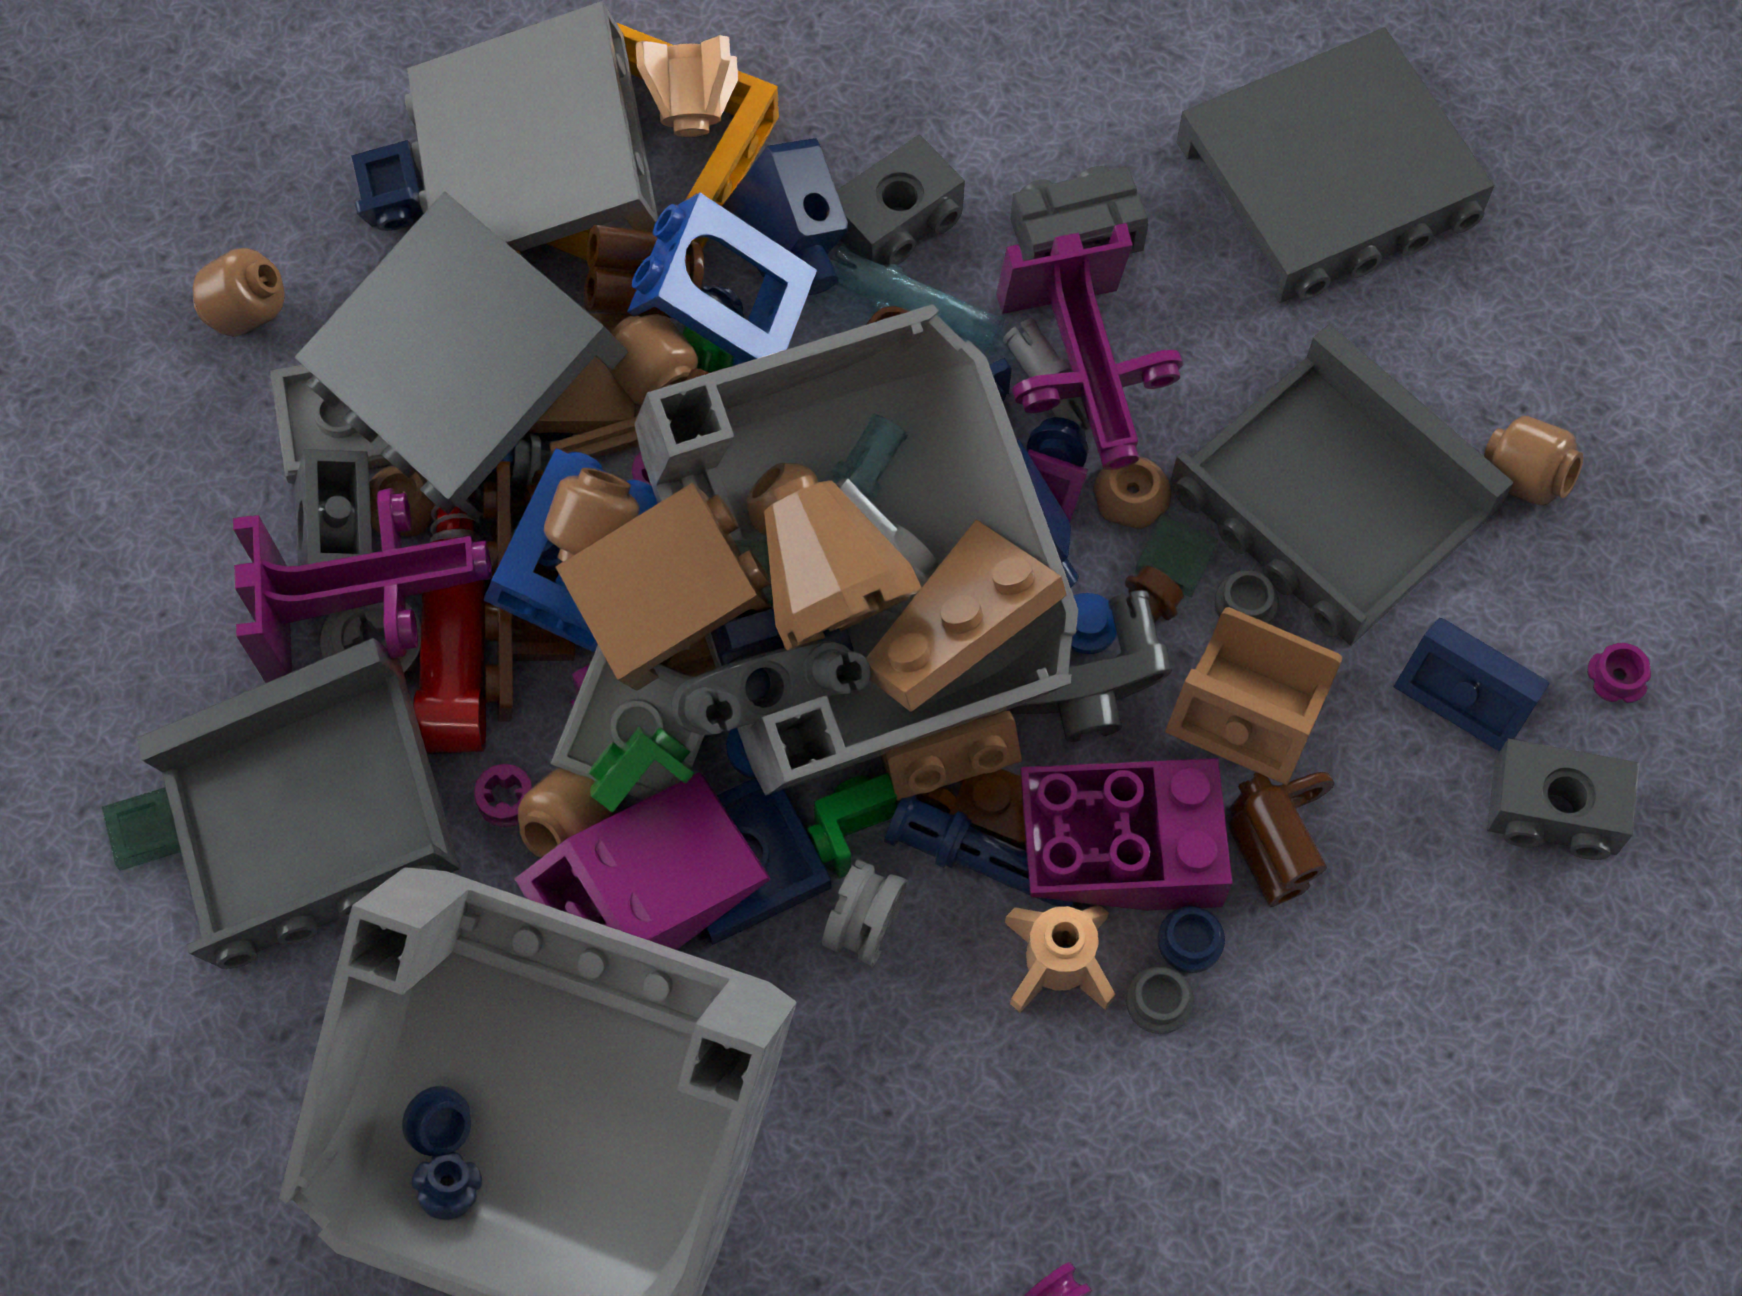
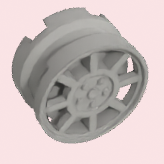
[822,859,908,967]

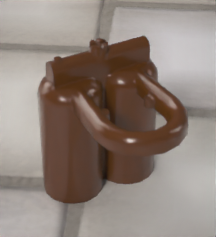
[584,225,704,319]
[1229,772,1335,907]

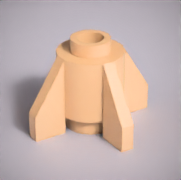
[636,35,738,137]
[1005,905,1115,1012]

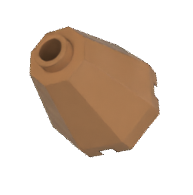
[764,474,922,651]

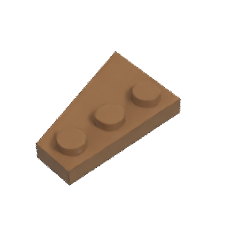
[866,519,1067,712]

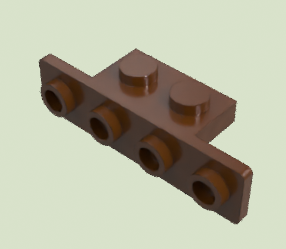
[483,461,575,722]

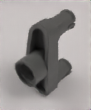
[1006,591,1172,742]
[671,641,871,735]

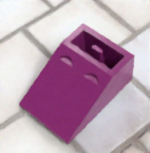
[1020,758,1233,911]
[514,772,770,950]

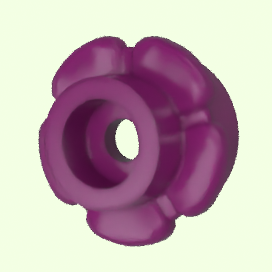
[1587,643,1651,703]

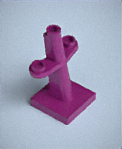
[996,223,1183,470]
[233,488,492,683]

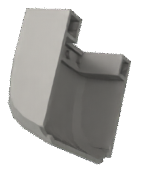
[634,304,1078,796]
[279,867,797,1296]

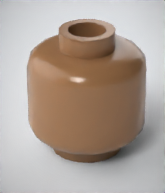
[192,247,285,337]
[606,314,698,405]
[1484,416,1583,506]
[544,468,640,562]
[518,767,616,858]

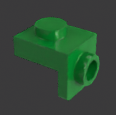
[588,726,694,813]
[807,773,897,879]

